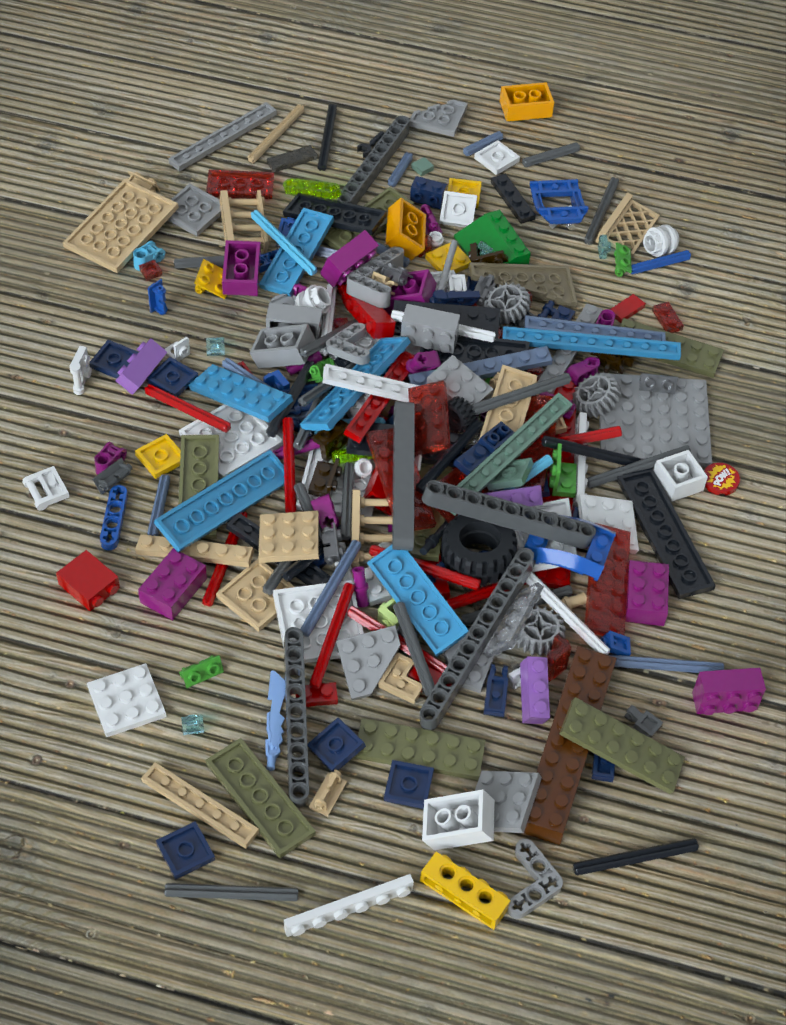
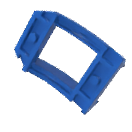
[529,179,588,224]
[524,515,616,581]

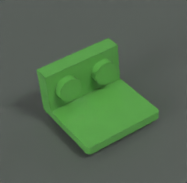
[549,443,577,498]

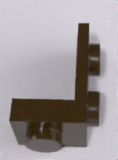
[468,242,508,264]

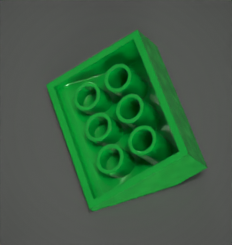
[454,210,531,265]

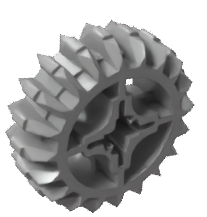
[483,282,531,325]
[572,372,621,418]
[511,605,566,657]

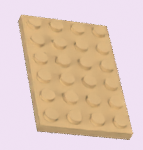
[63,179,179,273]

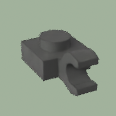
[624,705,663,738]

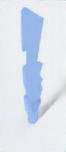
[265,670,285,771]

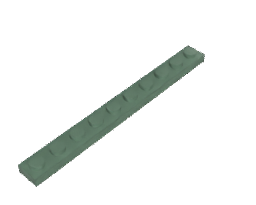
[451,392,573,516]

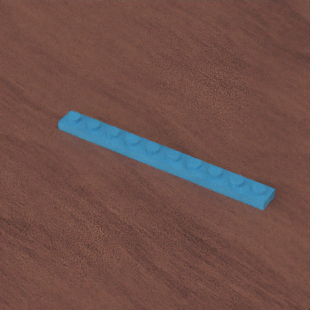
[502,326,681,360]

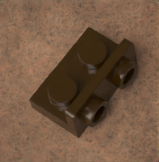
[312,419,349,462]
[308,458,343,497]

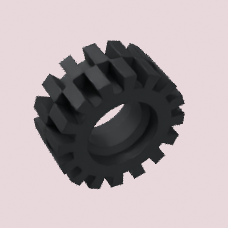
[441,396,476,433]

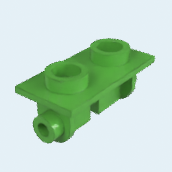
[614,242,632,277]
[308,358,335,383]
[179,655,224,688]

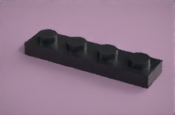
[491,173,536,224]

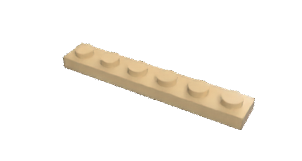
[135,534,254,567]
[141,762,259,849]

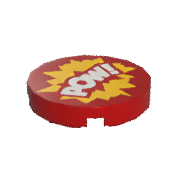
[704,462,740,495]

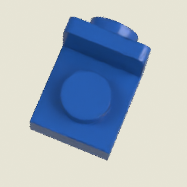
[278,217,296,237]
[263,370,290,391]
[600,631,631,656]

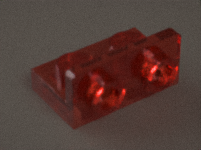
[547,634,572,682]

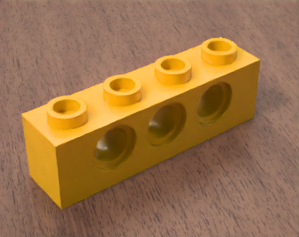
[420,852,511,930]

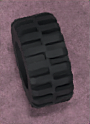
[441,515,517,586]

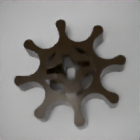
[590,352,634,374]

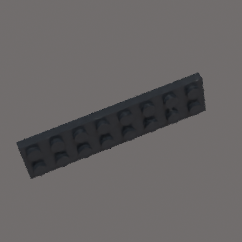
[617,468,716,599]

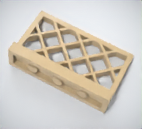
[595,192,660,258]

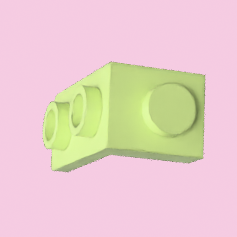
[377,598,399,629]

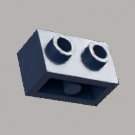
[410,176,447,209]

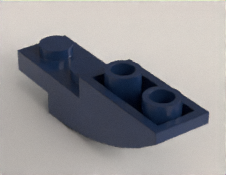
[453,421,515,476]

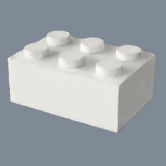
[422,789,495,850]

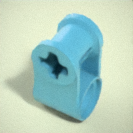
[133,241,166,271]

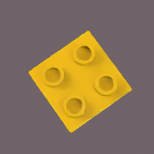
[194,259,227,299]

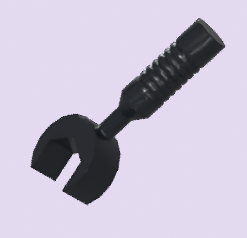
[357,131,384,158]

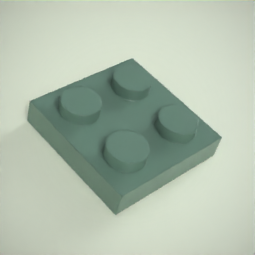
[487,458,534,491]

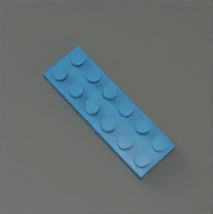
[259,208,334,297]
[189,364,293,422]
[367,545,469,657]

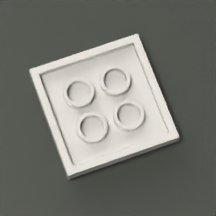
[577,494,639,554]
[87,663,166,738]

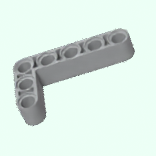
[346,247,404,308]

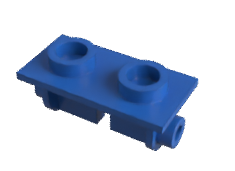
[148,279,168,315]

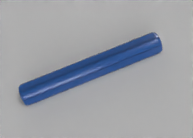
[631,250,691,275]

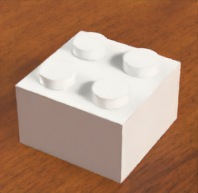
[654,450,708,502]

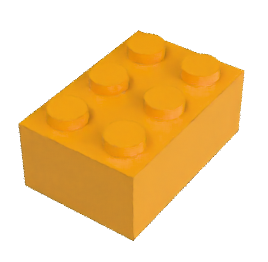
[500,82,554,122]
[386,198,426,261]

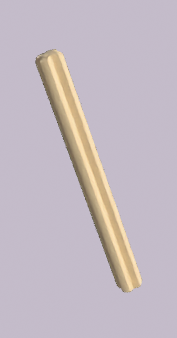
[248,104,304,163]

